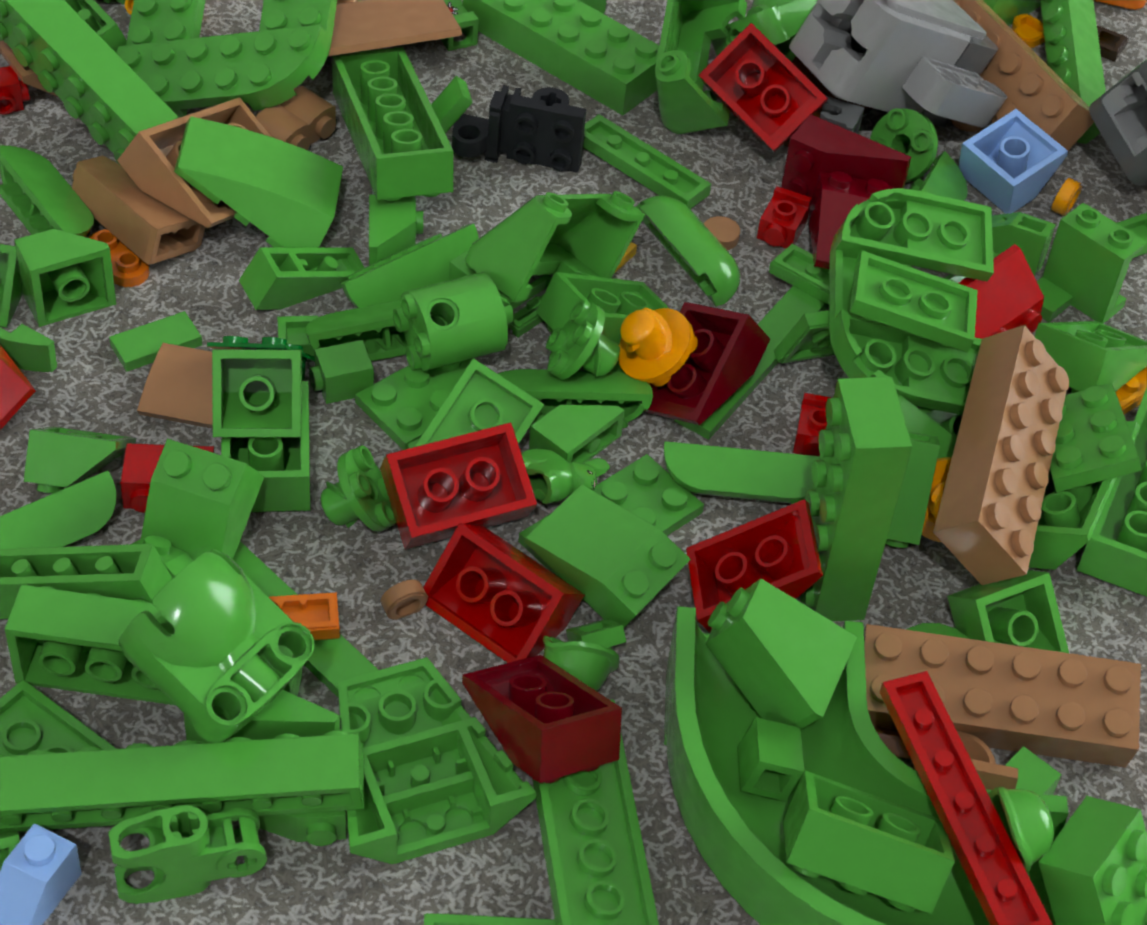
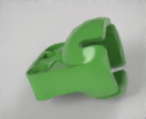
[711,0,818,62]
[118,549,315,743]

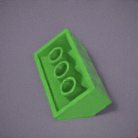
[1029,421,1139,570]

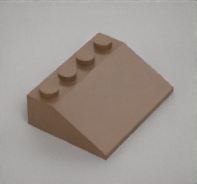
[328,0,462,56]
[117,97,271,228]

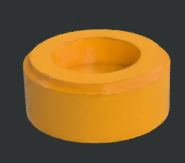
[1051,178,1082,216]

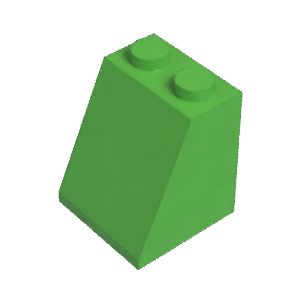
[705,579,857,729]

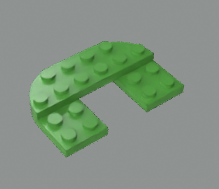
[117,0,337,118]
[829,188,994,415]

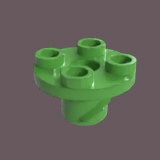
[870,108,938,183]
[546,299,620,380]
[320,445,396,532]

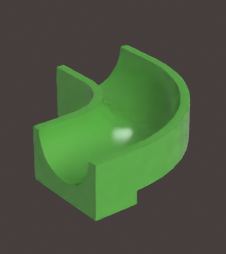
[664,606,1069,925]

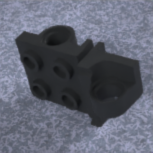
[452,85,586,173]

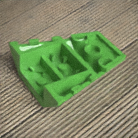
[174,116,343,248]
[338,657,537,865]

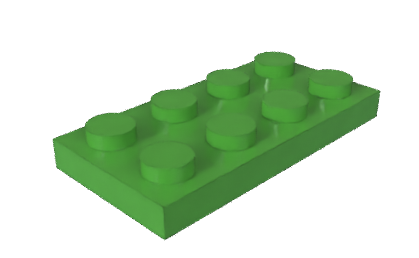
[518,454,704,579]

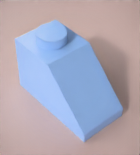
[0,823,82,925]

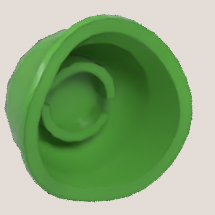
[543,635,620,691]
[988,787,1054,873]

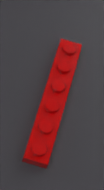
[879,671,1053,925]

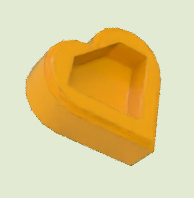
[1012,14,1045,48]

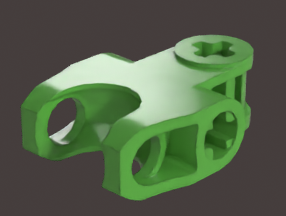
[108,805,267,904]

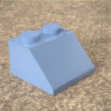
[959,109,1068,214]

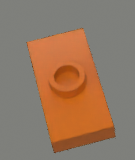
[269,592,340,640]

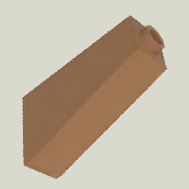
[72,156,205,265]

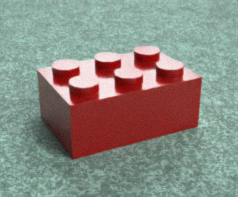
[380,422,537,550]

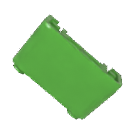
[655,0,747,134]
[465,191,645,302]

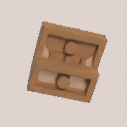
[137,343,213,429]

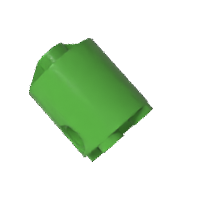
[393,272,513,371]

